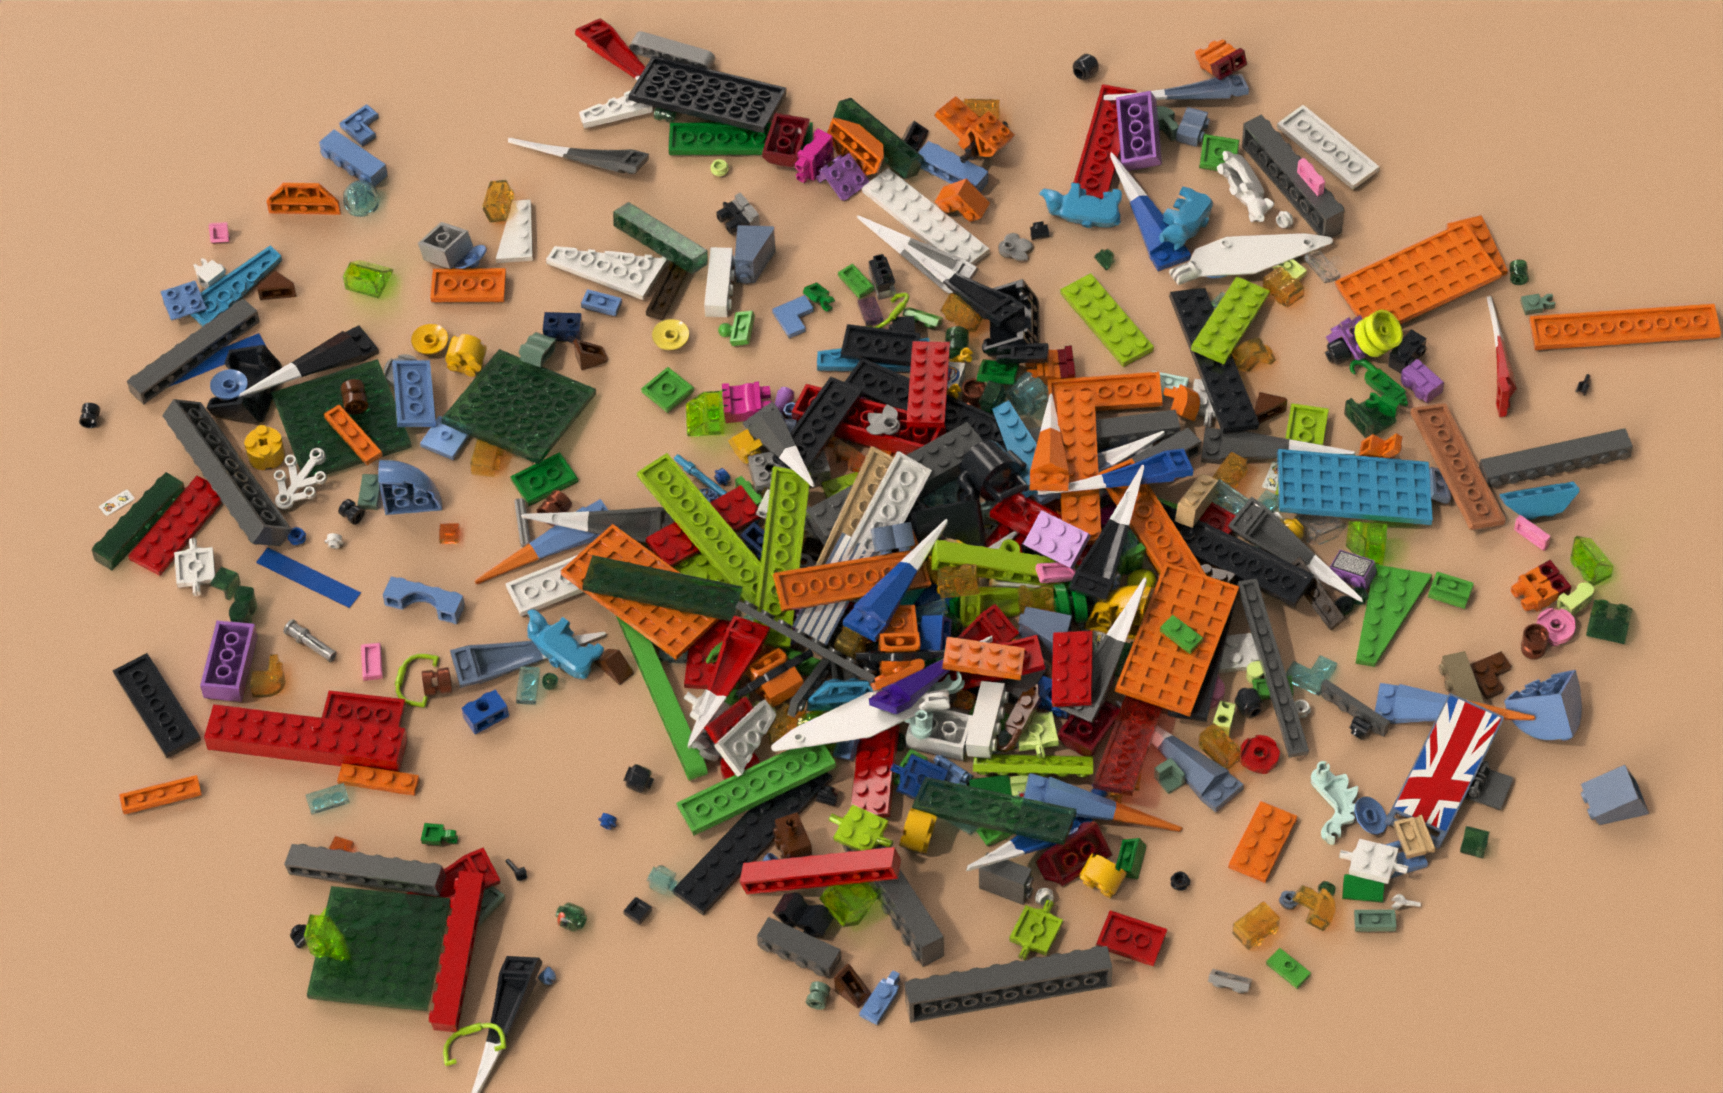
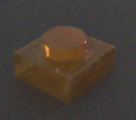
[439,523,460,544]
[329,836,354,852]

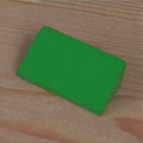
[969,775,1012,804]
[1116,838,1146,879]
[1342,874,1384,903]

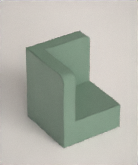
[1154,758,1185,794]

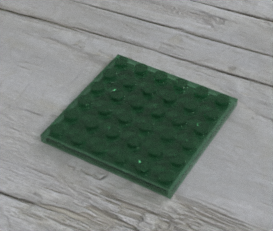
[441,349,596,464]
[271,359,412,479]
[307,886,451,1011]

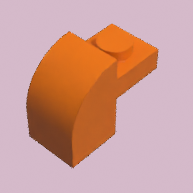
[1163,384,1200,421]
[1359,433,1403,459]

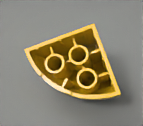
[1085,585,1154,640]

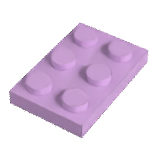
[1023,510,1091,569]

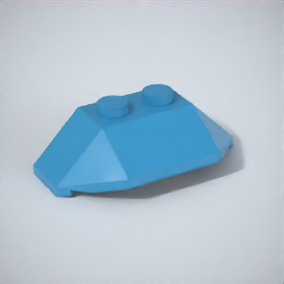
[1499,481,1580,520]
[806,678,879,711]

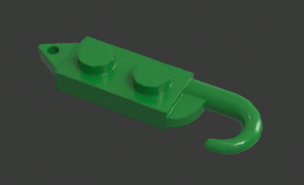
[1349,359,1408,406]

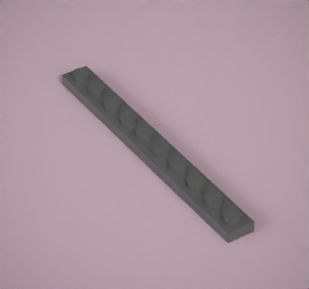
[1237,579,1309,758]

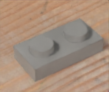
[1208,969,1252,993]

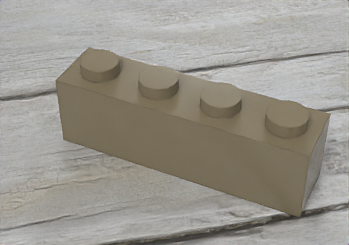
[1439,651,1484,704]

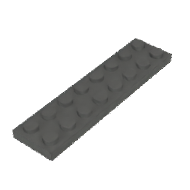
[735,600,877,683]

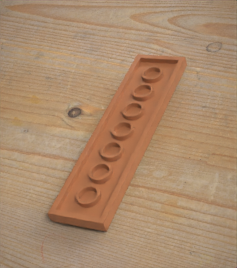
[1410,403,1506,530]

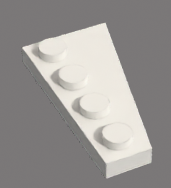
[579,90,653,129]
[496,200,533,263]
[714,700,776,777]

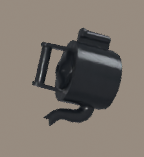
[957,440,1028,503]

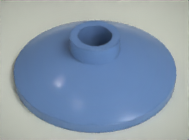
[454,245,487,269]
[210,369,248,400]
[1354,797,1387,835]

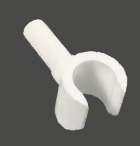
[1391,894,1421,910]

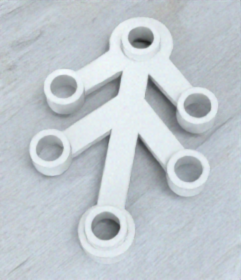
[274,448,327,510]

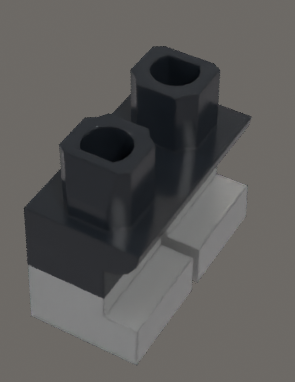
[716,192,760,234]
[869,254,896,300]

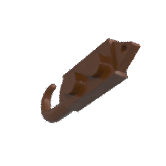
[996,684,1042,752]

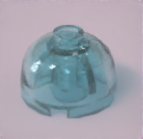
[343,180,380,217]

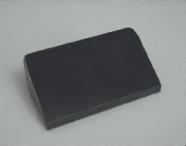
[896,120,929,157]

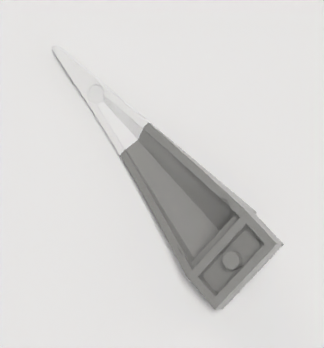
[857,216,979,300]

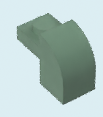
[1157,106,1179,141]

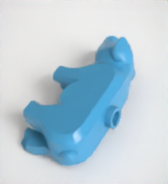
[1039,183,1122,228]
[1159,186,1213,250]
[527,609,604,679]

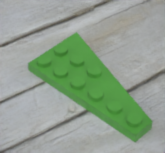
[1355,564,1432,667]

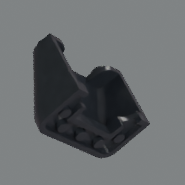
[982,279,1040,357]
[206,345,282,423]
[904,490,986,561]

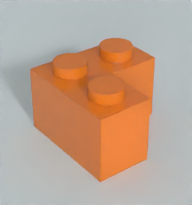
[935,178,990,222]

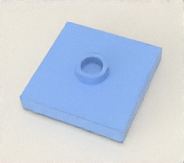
[420,416,472,460]

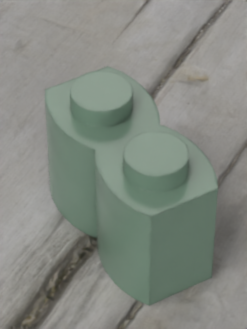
[519,332,557,367]

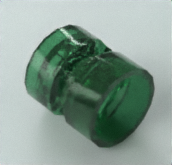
[945,326,969,359]

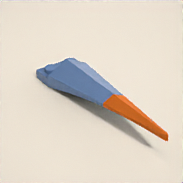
[475,499,608,584]
[1375,683,1535,724]
[1021,773,1183,832]

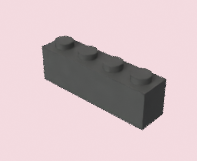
[757,917,841,978]

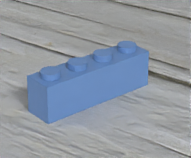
[319,129,388,188]
[916,141,988,192]

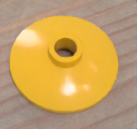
[411,324,448,355]

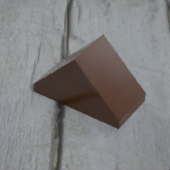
[257,270,296,300]
[573,339,608,370]
[1254,392,1288,424]
[594,649,634,685]
[834,964,872,1008]

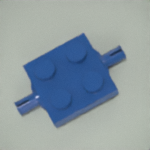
[890,754,955,807]

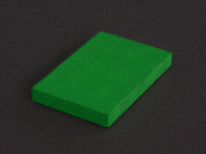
[976,359,1019,385]
[510,452,578,506]

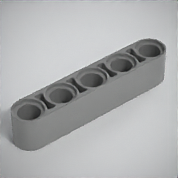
[629,31,716,69]

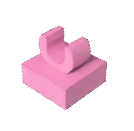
[209,222,229,243]

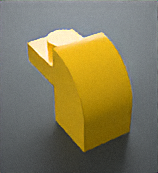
[728,429,763,464]

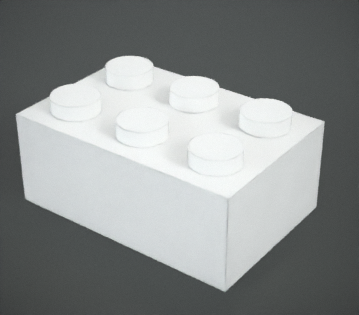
[906,709,973,761]

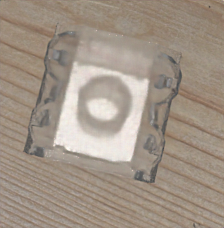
[1294,514,1346,545]

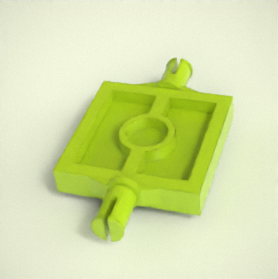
[829,804,893,851]
[1009,900,1063,960]

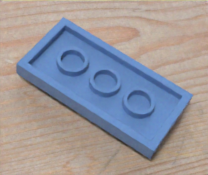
[392,360,436,427]

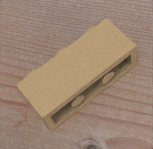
[1175,474,1218,528]

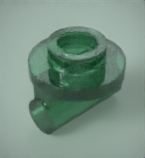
[1094,248,1115,270]

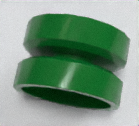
[1052,582,1088,624]

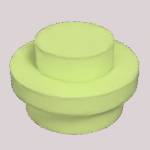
[711,159,729,176]

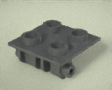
[1465,761,1514,810]

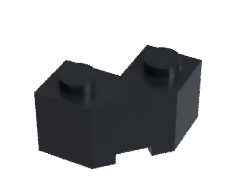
[772,893,834,937]

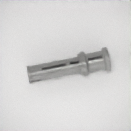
[283,619,337,662]

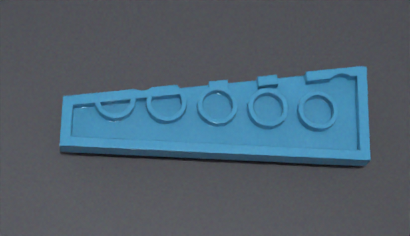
[191,245,282,327]
[817,338,930,372]
[992,400,1038,498]

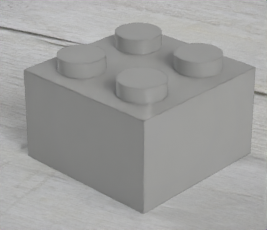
[418,222,474,269]

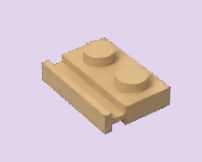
[1393,815,1435,859]

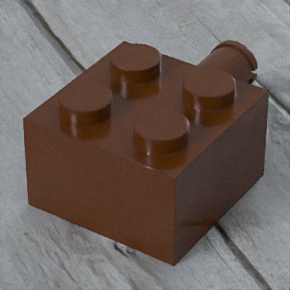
[773,812,812,859]

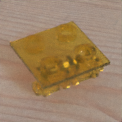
[1017,582,1055,617]

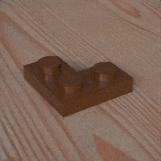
[1470,651,1511,699]

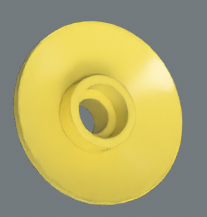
[652,319,689,350]

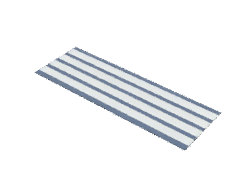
[793,532,875,645]

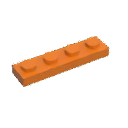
[324,405,382,466]
[337,763,420,796]
[119,775,202,815]

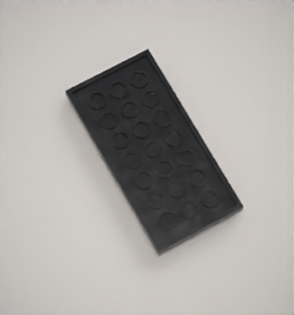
[628,55,787,133]

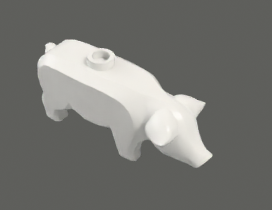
[1217,151,1274,223]

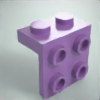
[816,153,869,201]
[1326,315,1367,361]

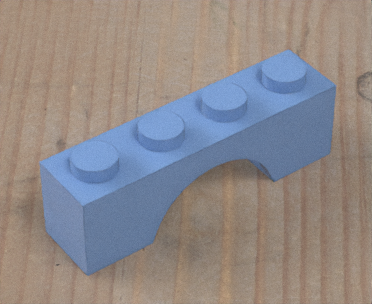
[383,576,465,624]

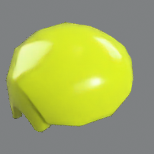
[1127,568,1157,589]

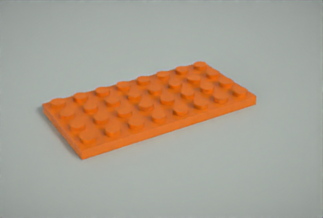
[1335,222,1502,325]
[561,524,728,660]
[1115,562,1239,717]

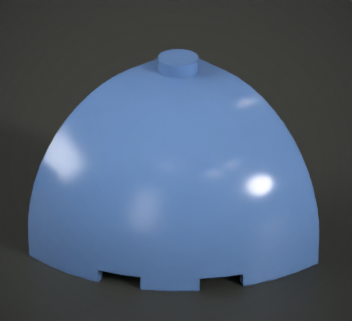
[378,460,442,515]
[1504,670,1582,741]

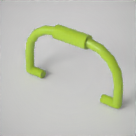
[867,293,910,328]
[395,654,439,708]
[443,1022,506,1066]

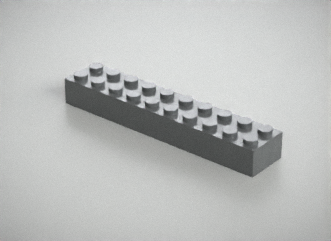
[162,399,292,546]
[806,422,983,546]
[905,946,1112,1023]

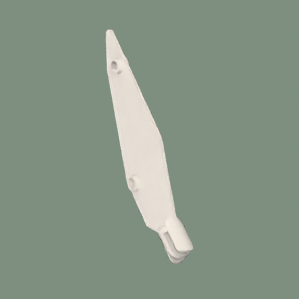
[1169,233,1333,285]
[771,689,950,752]

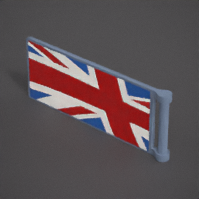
[1384,693,1504,849]

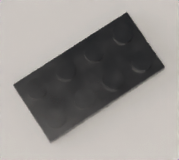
[841,324,920,367]

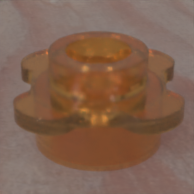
[954,690,976,710]

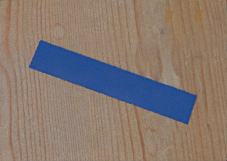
[167,333,266,388]
[256,547,361,608]

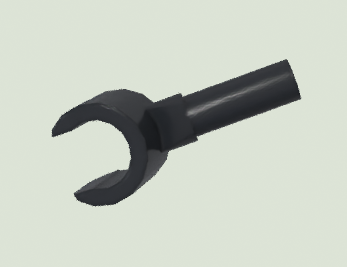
[1575,374,1590,396]
[505,859,528,881]

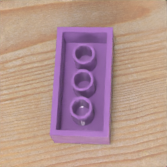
[1116,91,1162,171]
[200,620,258,702]

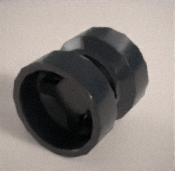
[79,403,101,428]
[338,499,365,525]

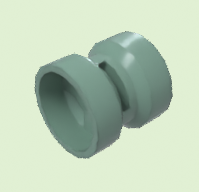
[806,981,831,1010]

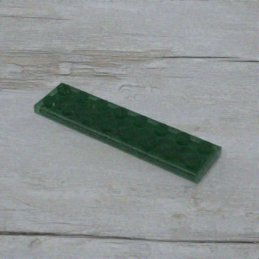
[582,555,743,621]
[912,777,1077,845]

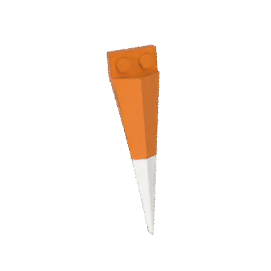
[1030,394,1069,491]

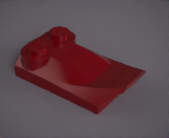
[762,113,810,167]
[1057,701,1122,756]
[1035,821,1113,886]

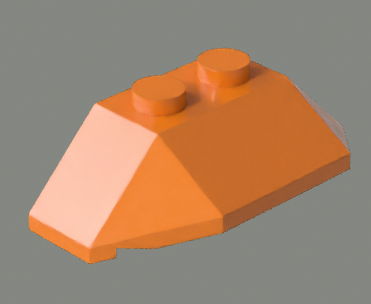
[827,118,884,175]
[266,182,341,215]

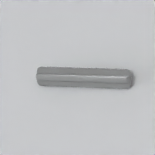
[514,498,531,548]

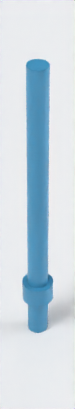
[674,454,760,524]

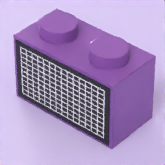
[1330,550,1377,590]

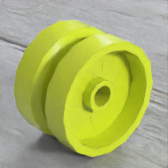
[1354,309,1403,357]

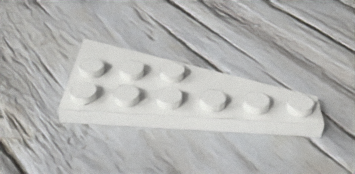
[546,246,669,300]

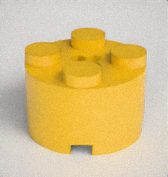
[445,334,487,377]
[244,425,285,470]
[899,808,937,853]
[1079,854,1127,898]

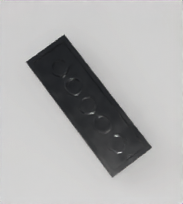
[772,376,863,471]
[113,653,201,758]

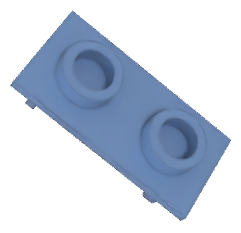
[933,755,973,790]

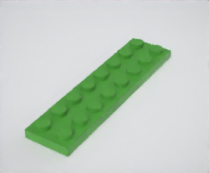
[676,744,837,836]

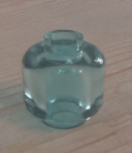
[646,865,678,895]

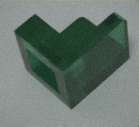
[210,566,241,600]
[1460,826,1490,858]

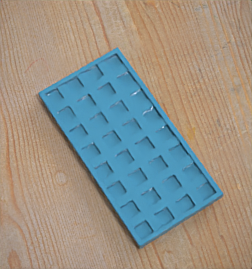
[1277,449,1433,525]

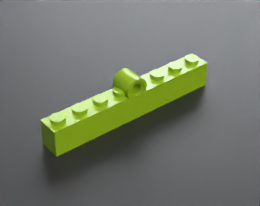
[931,539,1079,589]

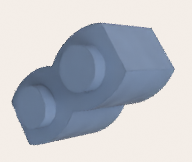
[1176,107,1210,147]
[871,522,915,555]

